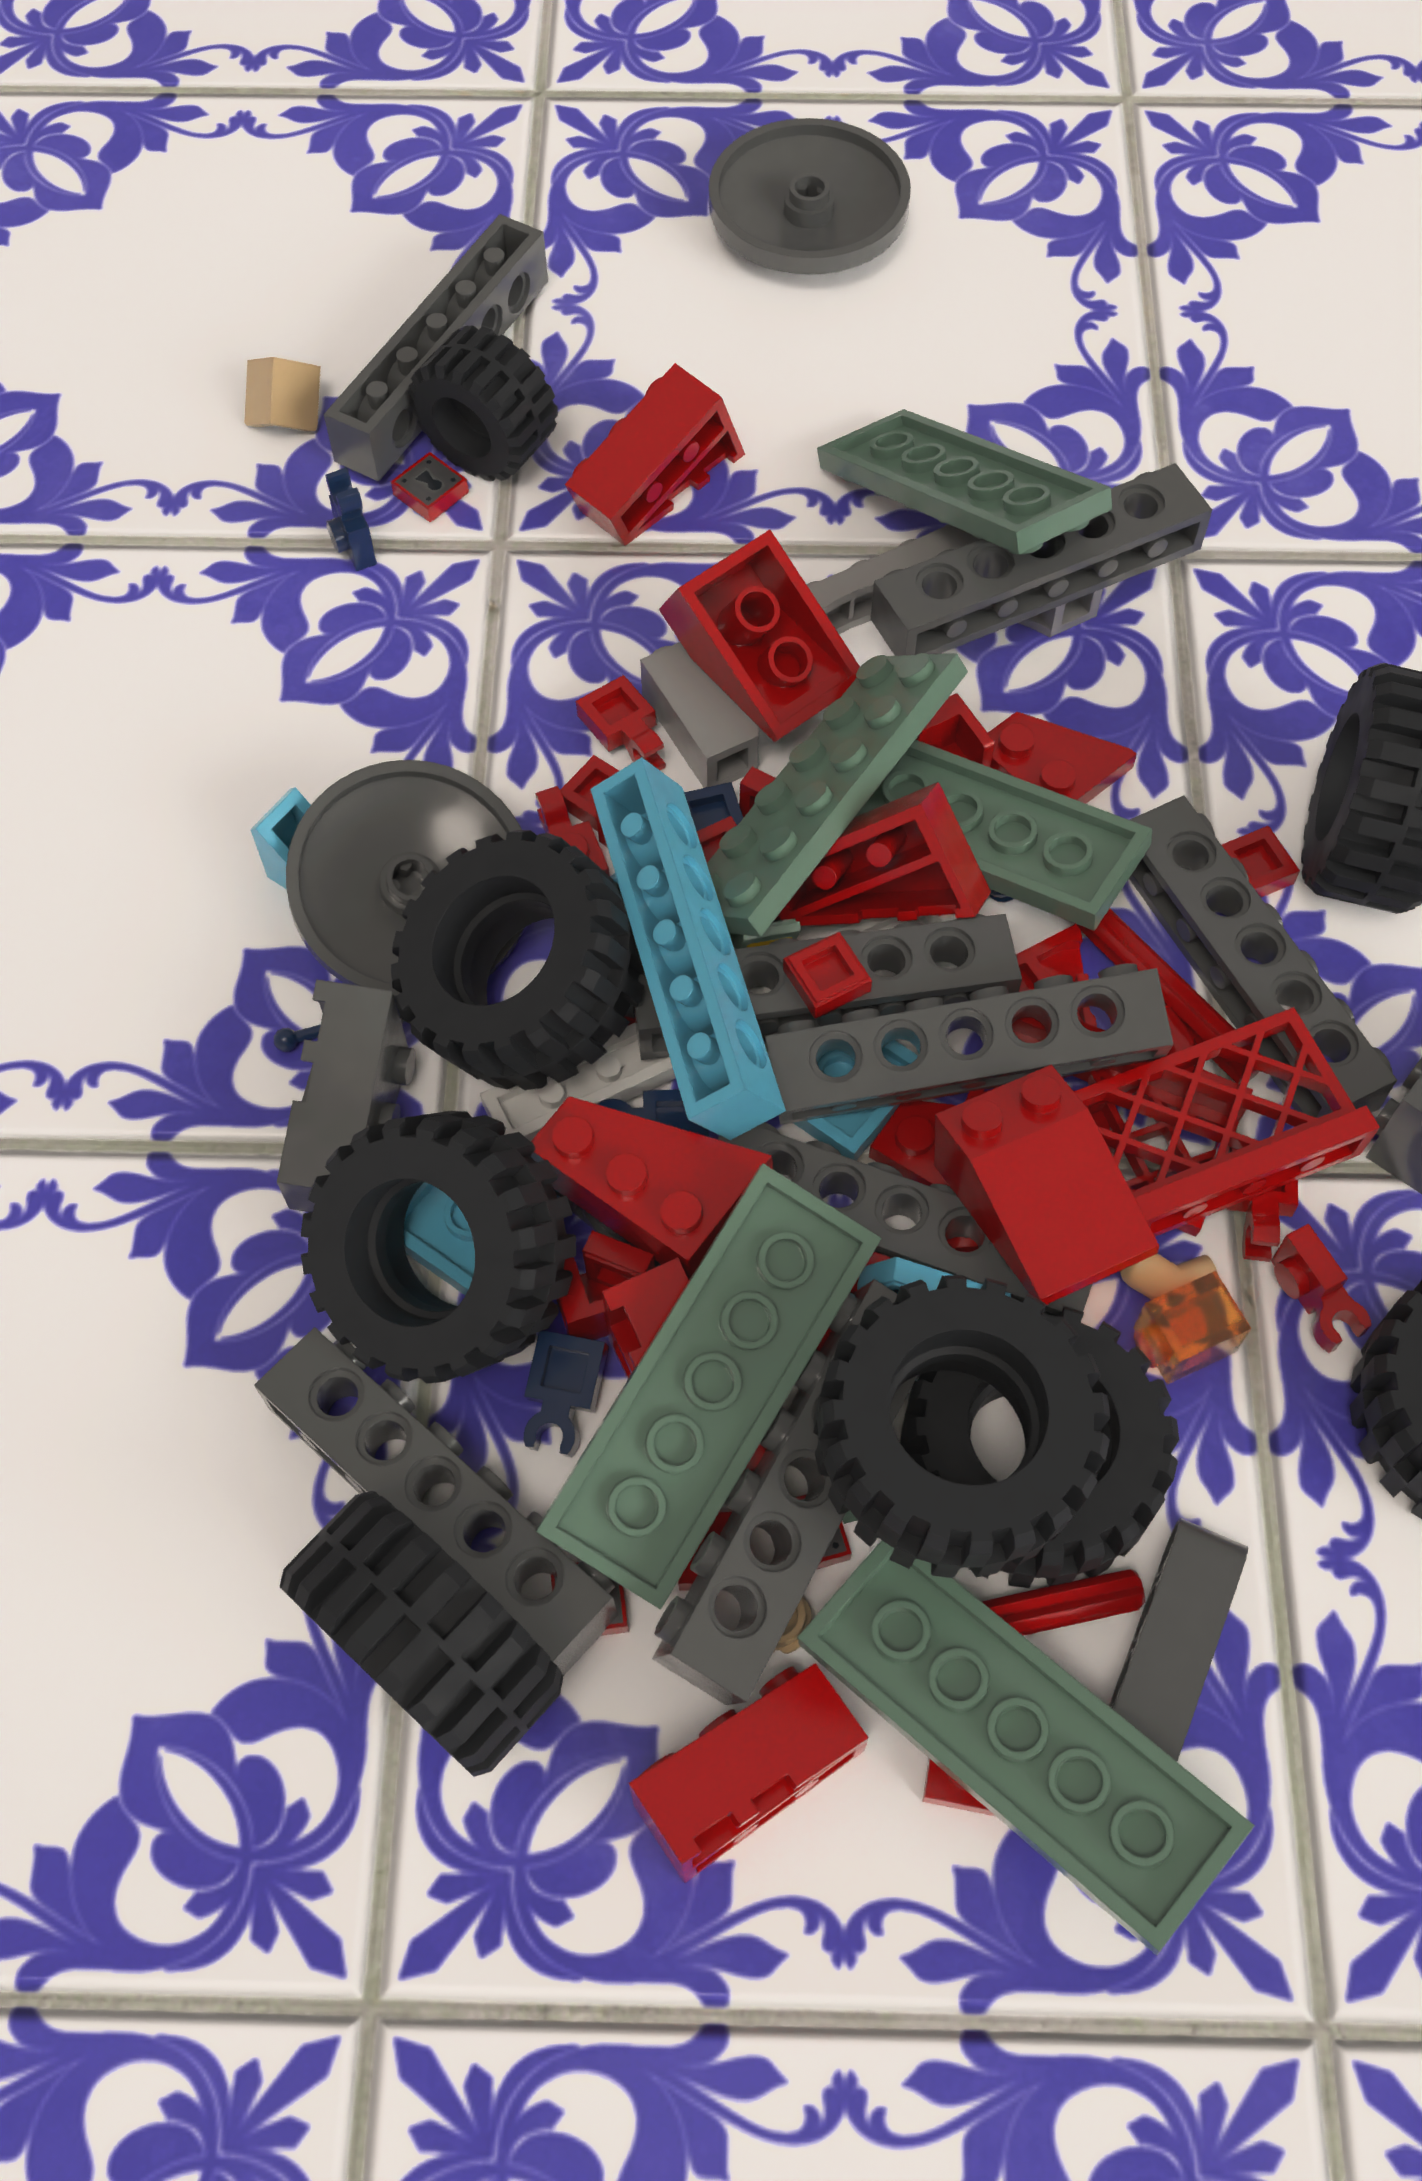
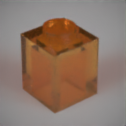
[1133,1271,1251,1385]

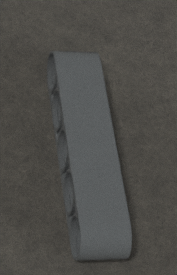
[1109,1518,1248,1762]

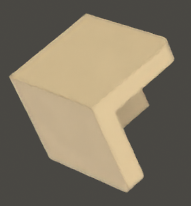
[244,357,321,432]

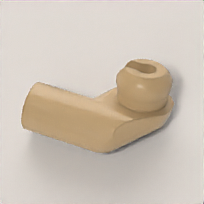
[1119,1254,1219,1304]

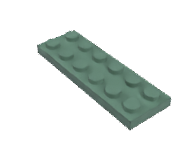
[817,409,1112,554]
[707,653,968,937]
[855,740,1152,931]
[535,1163,882,1610]
[797,1540,1255,1956]

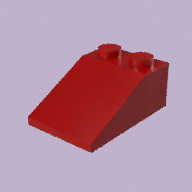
[659,529,860,743]
[934,1064,1159,1304]

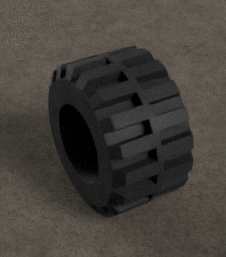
[408,325,558,481]

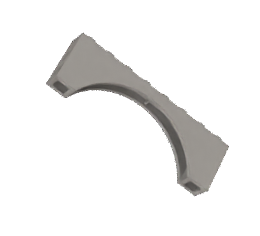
[640,524,1103,788]

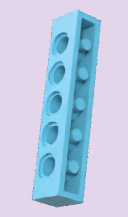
[590,757,786,1140]

